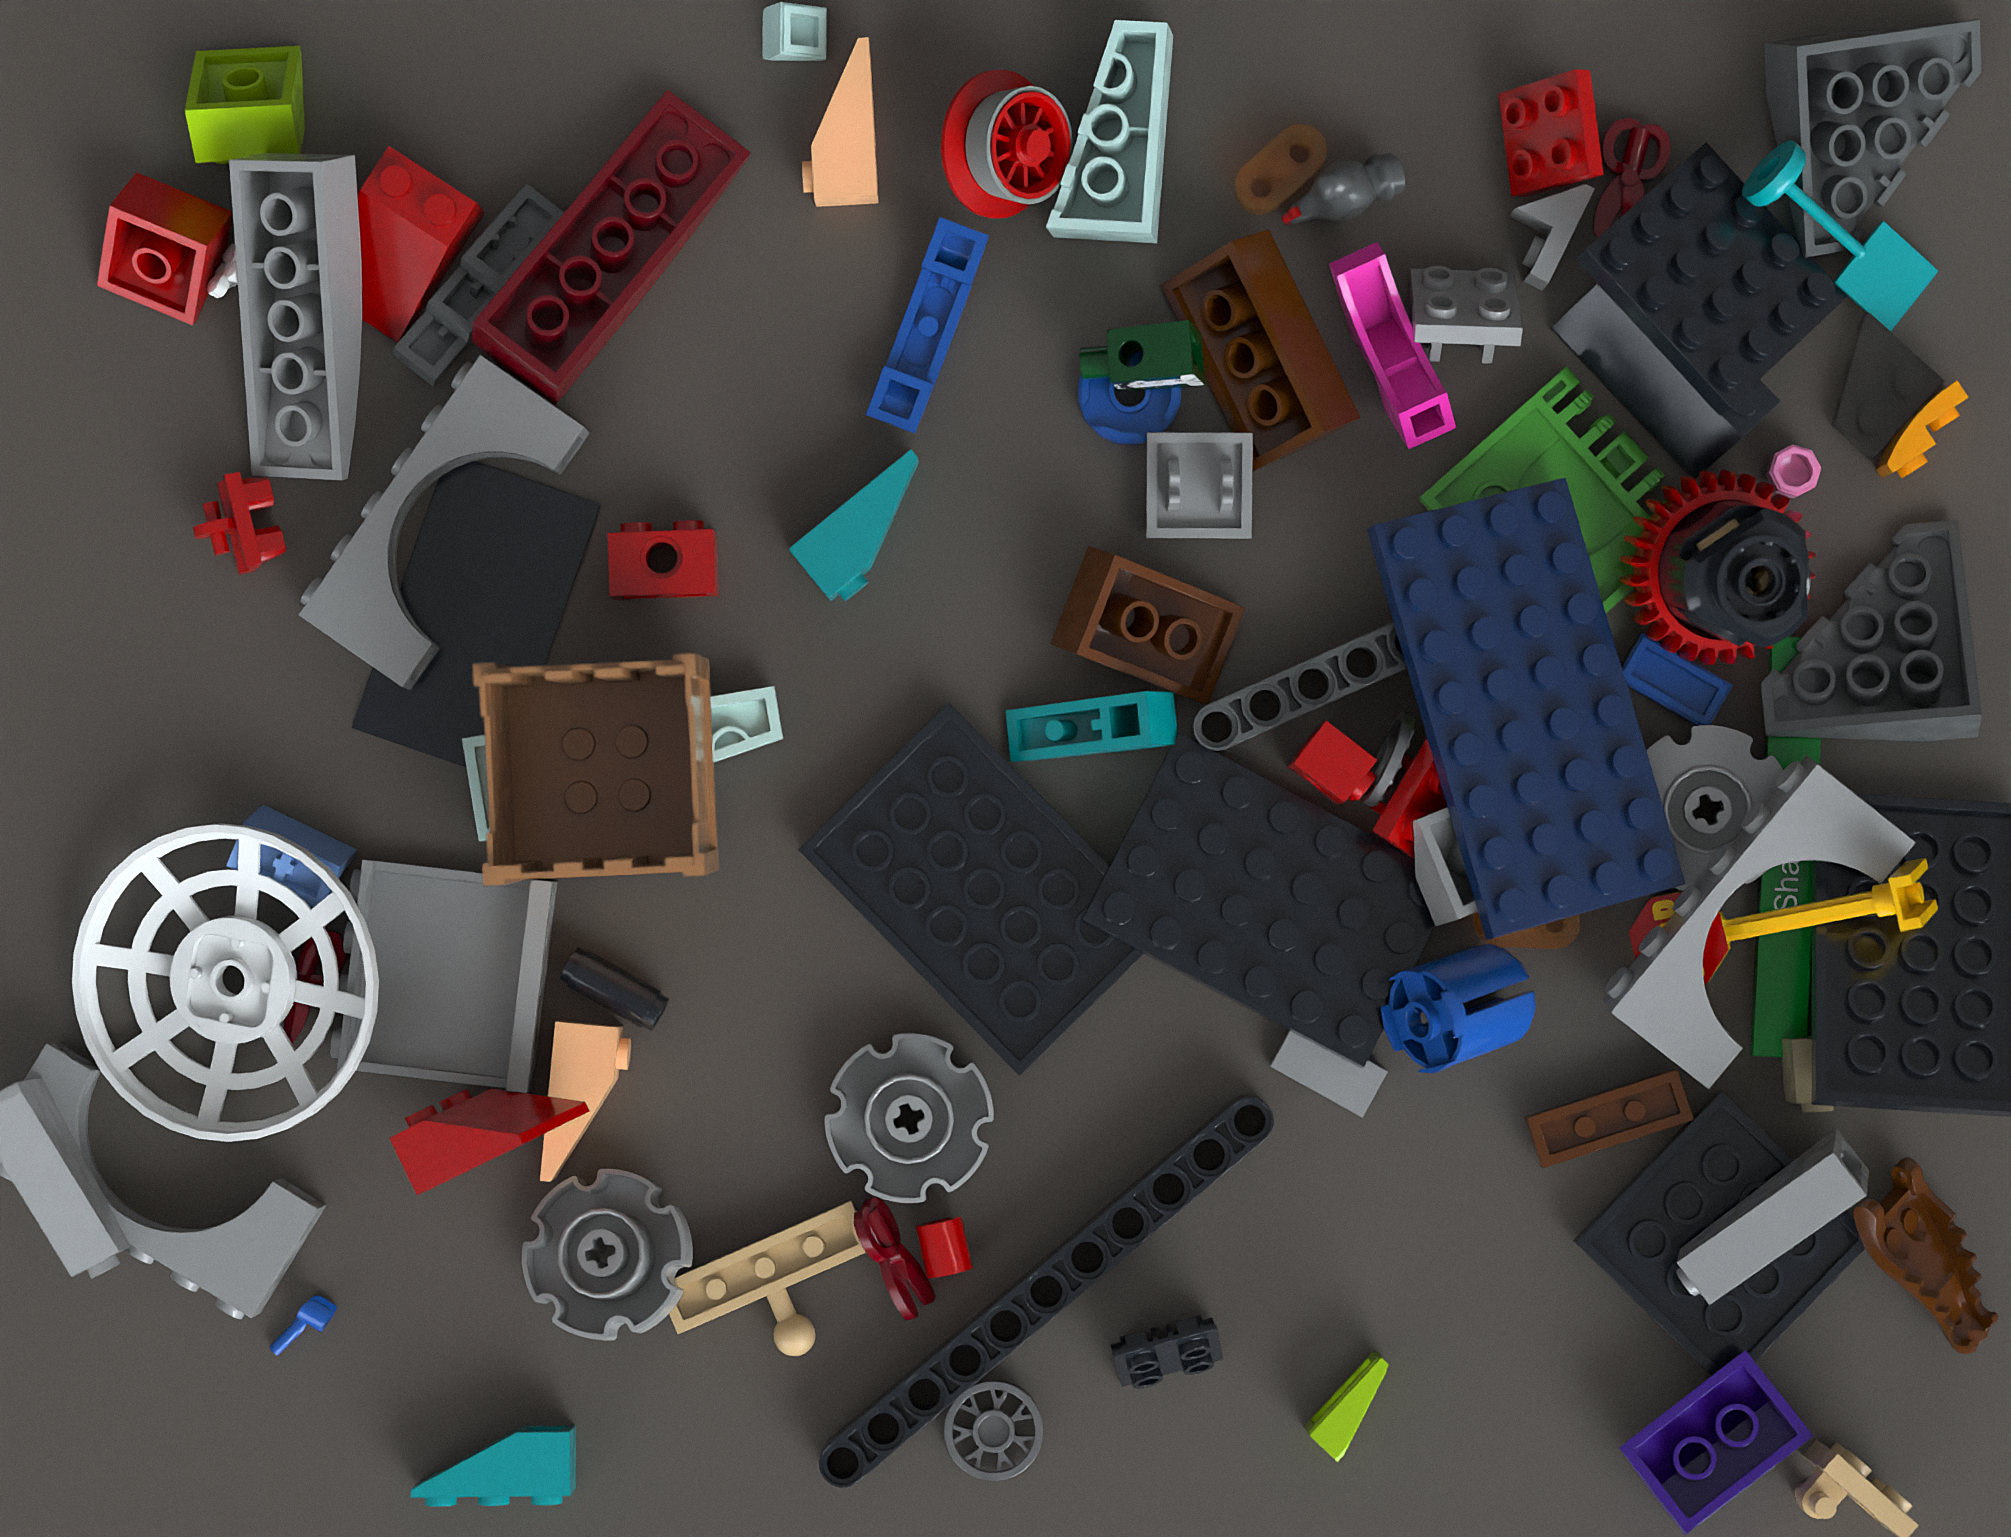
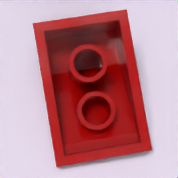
[357,146,485,343]
[389,1088,590,1195]

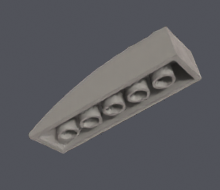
[229,153,362,480]

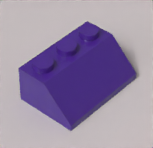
[1619,1350,1813,1535]

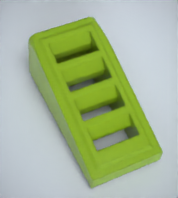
[1305,1351,1389,1462]

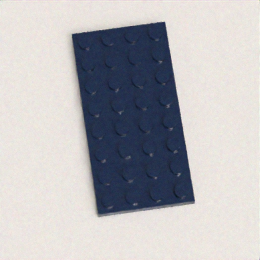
[1367,477,1686,940]

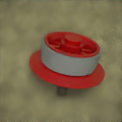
[941,69,1073,219]

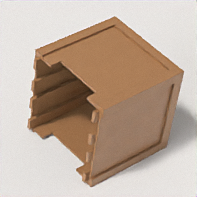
[473,653,719,886]

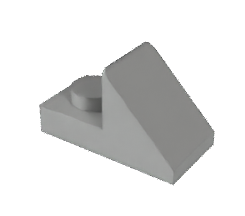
[1509,184,1595,290]

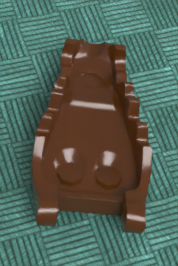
[1854,1157,1999,1354]

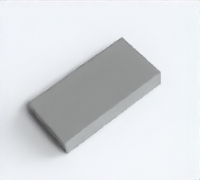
[1269,1031,1388,1118]

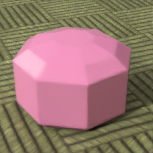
[1765,444,1821,498]

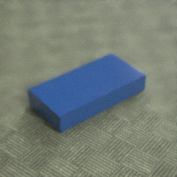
[1621,633,1733,726]

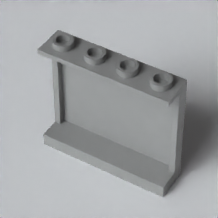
[330,860,558,1093]

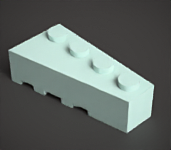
[1046,20,1173,243]

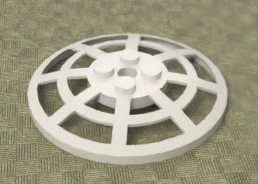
[72,823,379,1142]

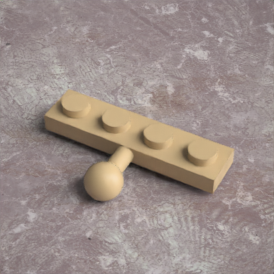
[669,1200,866,1356]

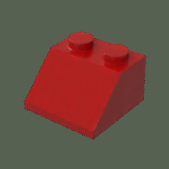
[97,172,233,325]

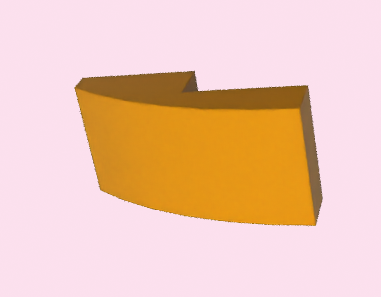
[1876,380,1969,479]

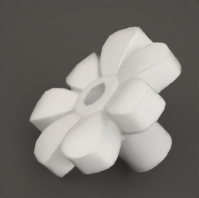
[207,244,238,299]

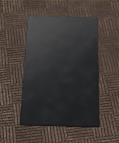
[352,461,601,768]

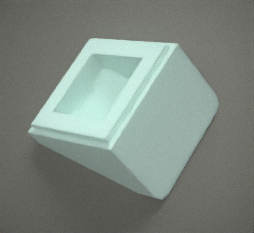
[762,2,827,61]

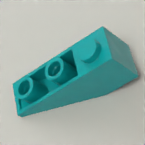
[411,1425,576,1507]

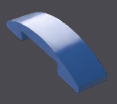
[866,217,989,433]

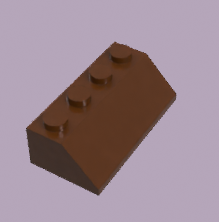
[1161,229,1361,472]

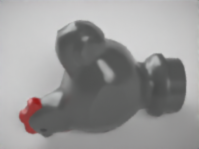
[1281,153,1405,225]

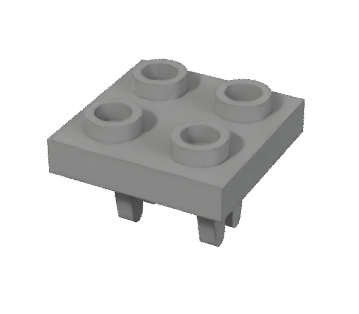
[1408,266,1523,364]
[1146,432,1253,539]

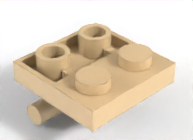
[1795,1440,1919,1537]

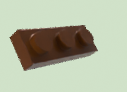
[1524,1069,1694,1168]

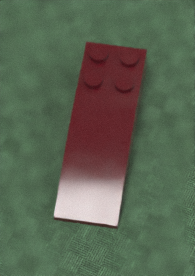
[472,89,751,406]

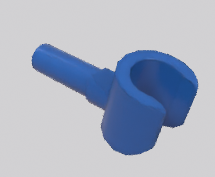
[269,1295,337,1355]

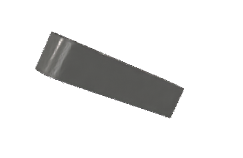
[1191,622,1407,752]

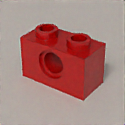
[607,520,719,600]
[1287,721,1377,805]

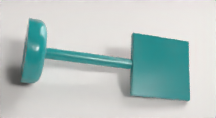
[1742,140,1938,332]

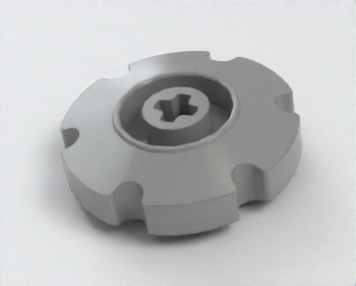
[1646,725,1783,891]
[825,1033,994,1203]
[522,1169,693,1341]

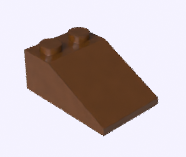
[1050,546,1245,705]

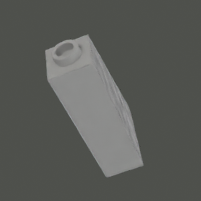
[0,1078,130,1279]
[1676,1128,1869,1305]

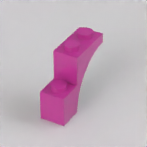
[1329,242,1456,449]

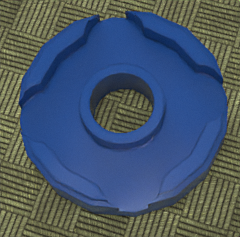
[1078,351,1181,445]

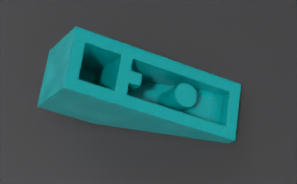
[789,449,919,602]
[1005,691,1178,762]

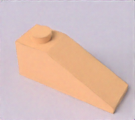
[802,37,879,207]
[540,1020,631,1182]

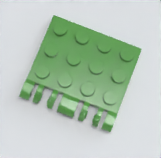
[1419,366,1666,613]

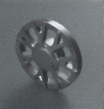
[1361,712,1416,807]
[944,1380,1043,1481]

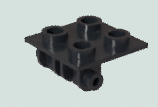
[1111,1315,1223,1389]

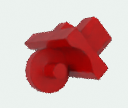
[193,472,286,575]

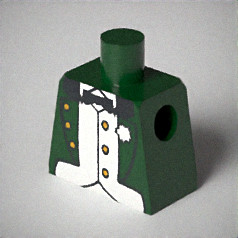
[1079,320,1205,391]

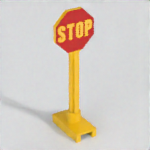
[1629,858,1938,984]

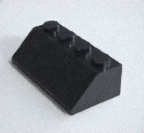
[1550,283,1781,479]

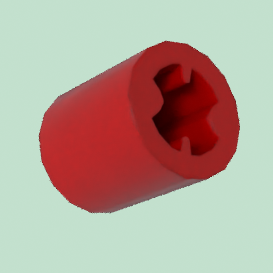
[916,1216,973,1278]

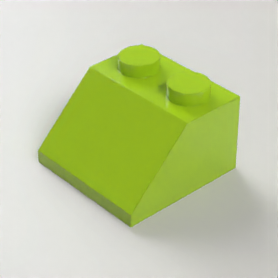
[185,46,305,164]

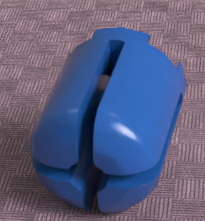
[1381,944,1536,1074]

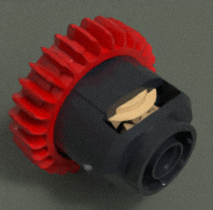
[1619,469,1816,665]

